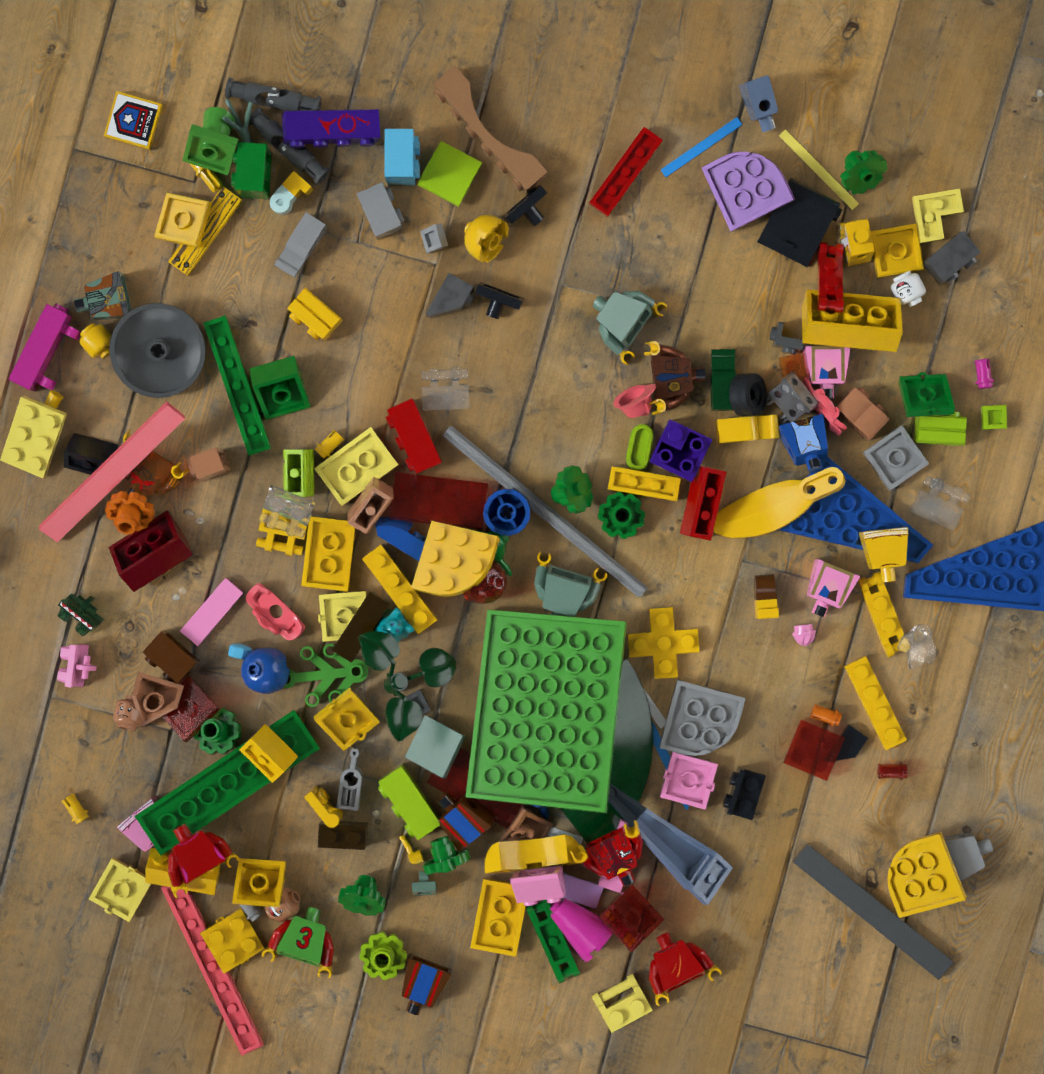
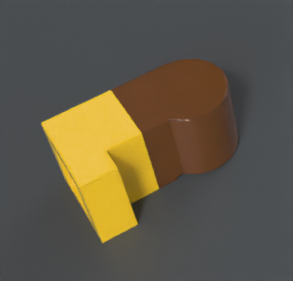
[754,574,779,619]

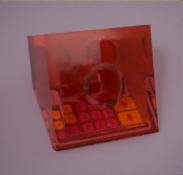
[599,884,665,953]

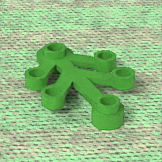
[283,643,369,707]

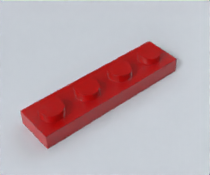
[589,127,663,218]

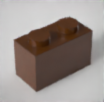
[142,630,200,684]

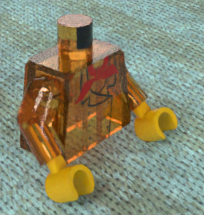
[123,430,189,496]

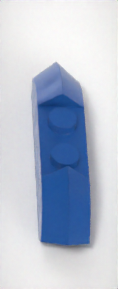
[375,517,426,561]

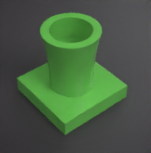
[182,107,238,175]

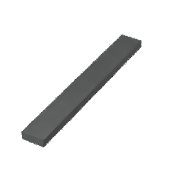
[792,844,953,980]

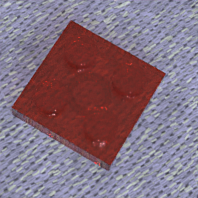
[162,676,220,742]
[783,719,845,781]

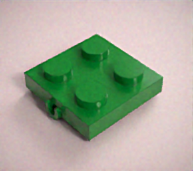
[898,372,955,417]

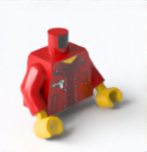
[571,820,643,886]

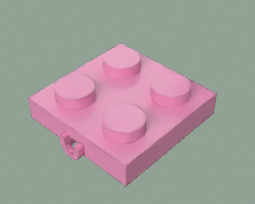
[660,752,718,810]

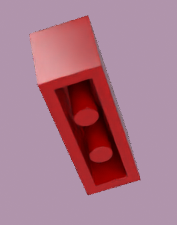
[385,398,442,475]
[680,466,727,541]

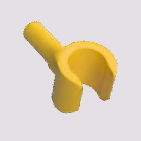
[399,835,424,865]

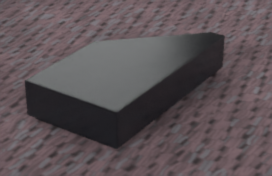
[823,724,868,762]

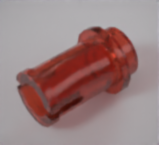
[877,762,908,781]

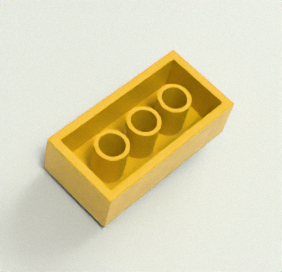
[802,289,903,352]

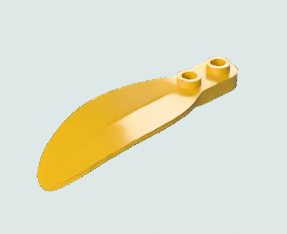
[713,467,845,538]

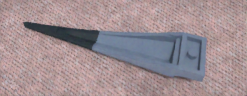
[608,783,733,905]

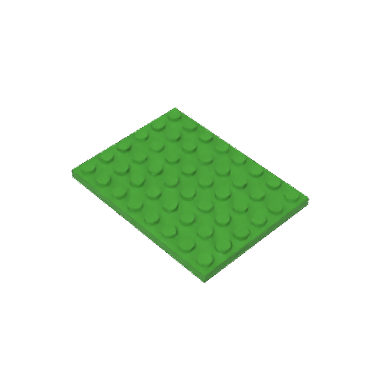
[466,610,627,813]

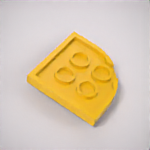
[411,521,500,597]
[887,831,967,918]

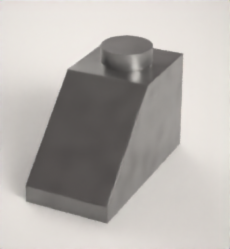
[426,273,476,318]

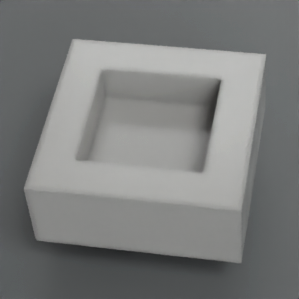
[420,223,448,254]

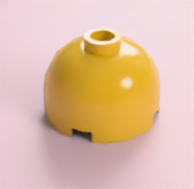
[464,215,509,263]

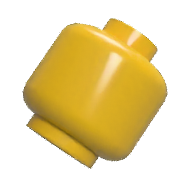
[79,323,112,359]

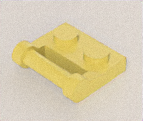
[592,973,653,1033]

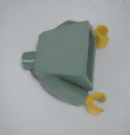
[593,291,667,365]
[534,552,607,617]

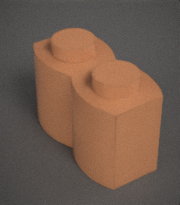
[835,387,889,441]

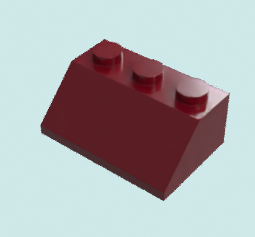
[108,510,193,592]

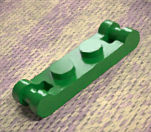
[526,900,581,984]

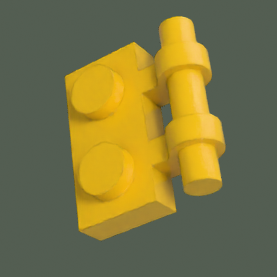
[256,508,309,556]

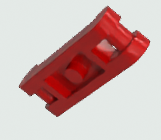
[818,242,844,313]

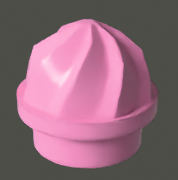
[792,624,816,646]

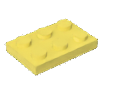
[0,395,67,478]
[314,427,399,506]

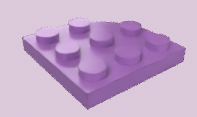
[702,152,795,231]

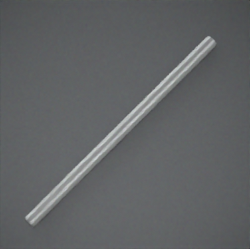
[443,426,647,597]

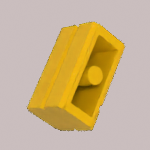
[287,287,343,341]

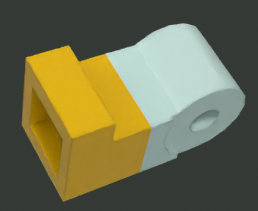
[270,171,314,215]

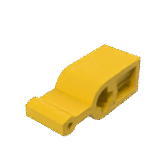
[715,415,779,444]

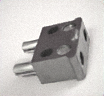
[766,372,818,424]

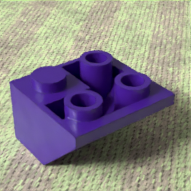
[649,419,712,482]

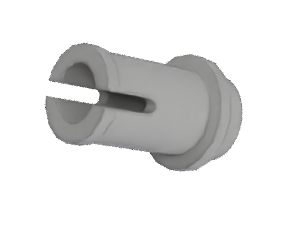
[239,904,263,922]

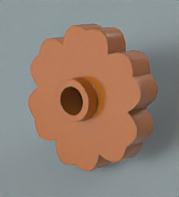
[105,491,155,535]

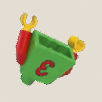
[262,907,334,979]

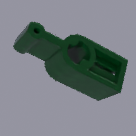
[710,349,736,411]

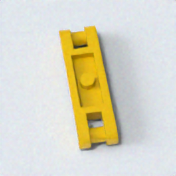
[858,571,910,658]

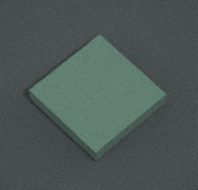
[405,715,466,778]

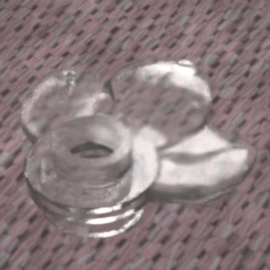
[898,624,936,670]

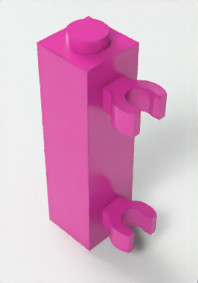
[8,303,81,392]

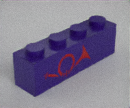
[282,109,381,148]

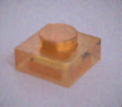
[779,354,807,379]

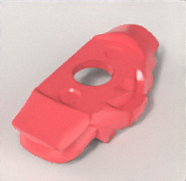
[802,377,847,437]
[246,583,305,640]

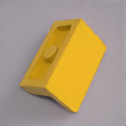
[239,724,298,783]

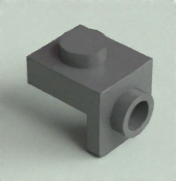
[769,322,804,355]

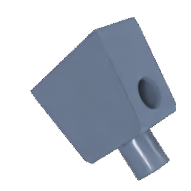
[739,75,778,133]

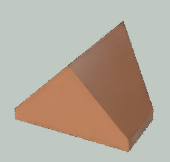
[131,672,184,727]
[499,804,553,842]

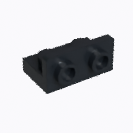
[723,767,766,820]

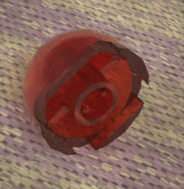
[463,560,507,604]

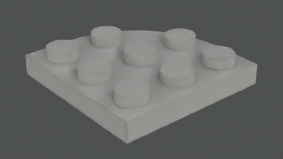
[659,680,746,756]

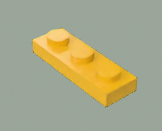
[607,466,681,501]

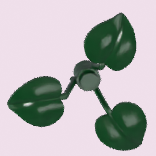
[358,631,456,742]

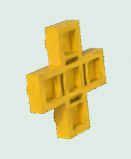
[627,607,700,679]

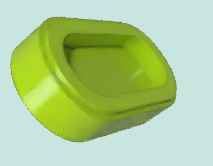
[626,424,654,471]

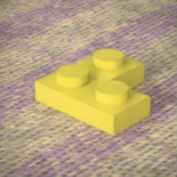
[912,189,964,244]

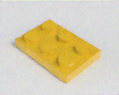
[301,516,356,592]
[470,877,526,957]

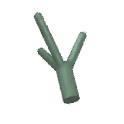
[222,99,253,143]

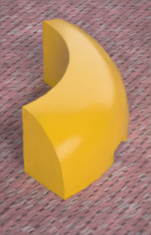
[485,834,580,873]

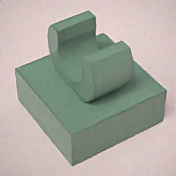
[412,871,437,896]

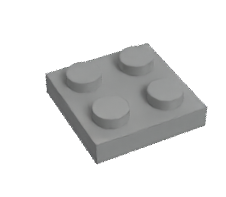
[862,425,929,491]

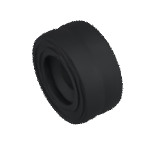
[729,373,767,416]

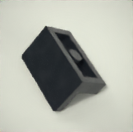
[64,433,118,475]

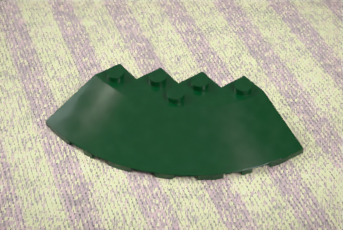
[561,658,653,843]

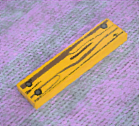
[168,186,243,276]

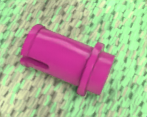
[974,359,995,389]

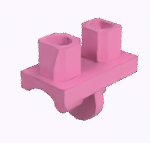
[57,644,96,687]

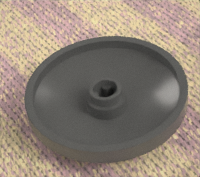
[110,303,206,398]

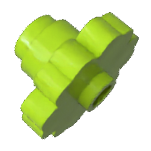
[359,931,407,980]

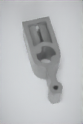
[274,212,328,278]
[336,746,363,811]

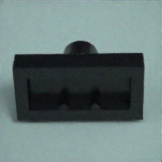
[503,185,547,226]
[475,282,524,319]

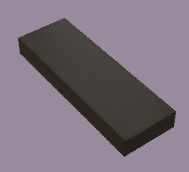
[332,590,390,663]

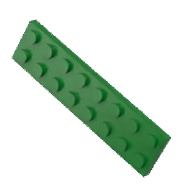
[134,710,320,855]

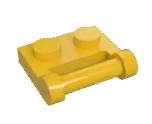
[304,785,343,828]

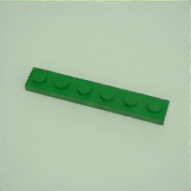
[203,315,272,456]

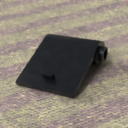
[757,177,843,267]

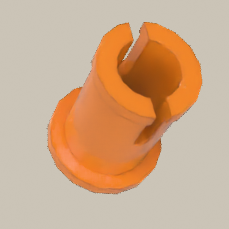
[810,704,842,727]

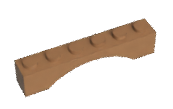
[433,65,548,194]

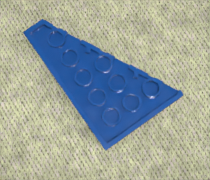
[778,457,933,563]
[903,521,1044,611]

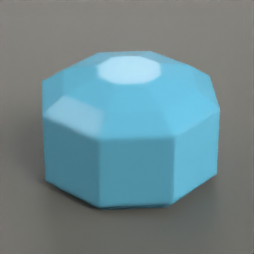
[228,643,252,659]

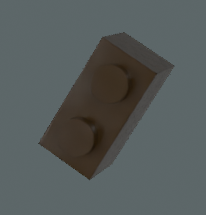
[318,820,368,850]

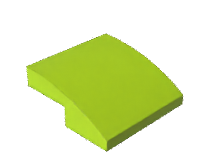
[418,141,482,207]

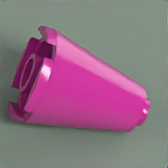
[550,898,616,962]

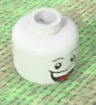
[891,271,926,307]

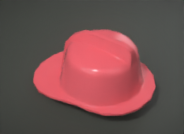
[613,384,656,418]

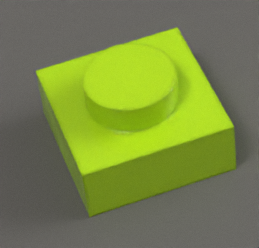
[981,405,1007,430]

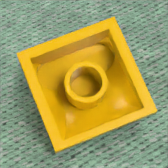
[232,858,286,907]

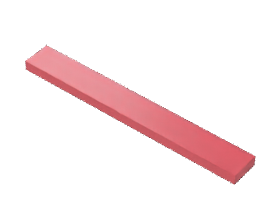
[39,401,185,542]
[161,886,264,1056]

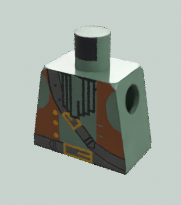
[74,271,132,320]

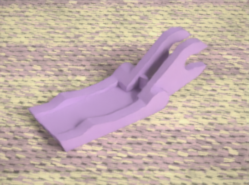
[563,872,604,909]

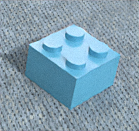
[385,129,420,185]

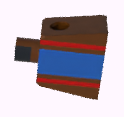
[437,792,496,852]
[401,954,452,1015]

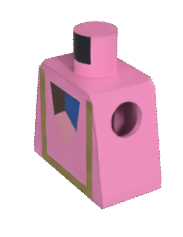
[802,346,850,399]
[807,559,860,618]

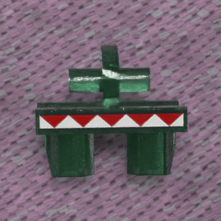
[58,593,104,636]

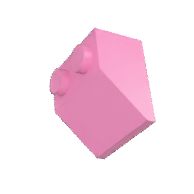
[511,865,566,906]

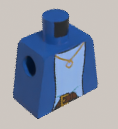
[779,414,828,473]

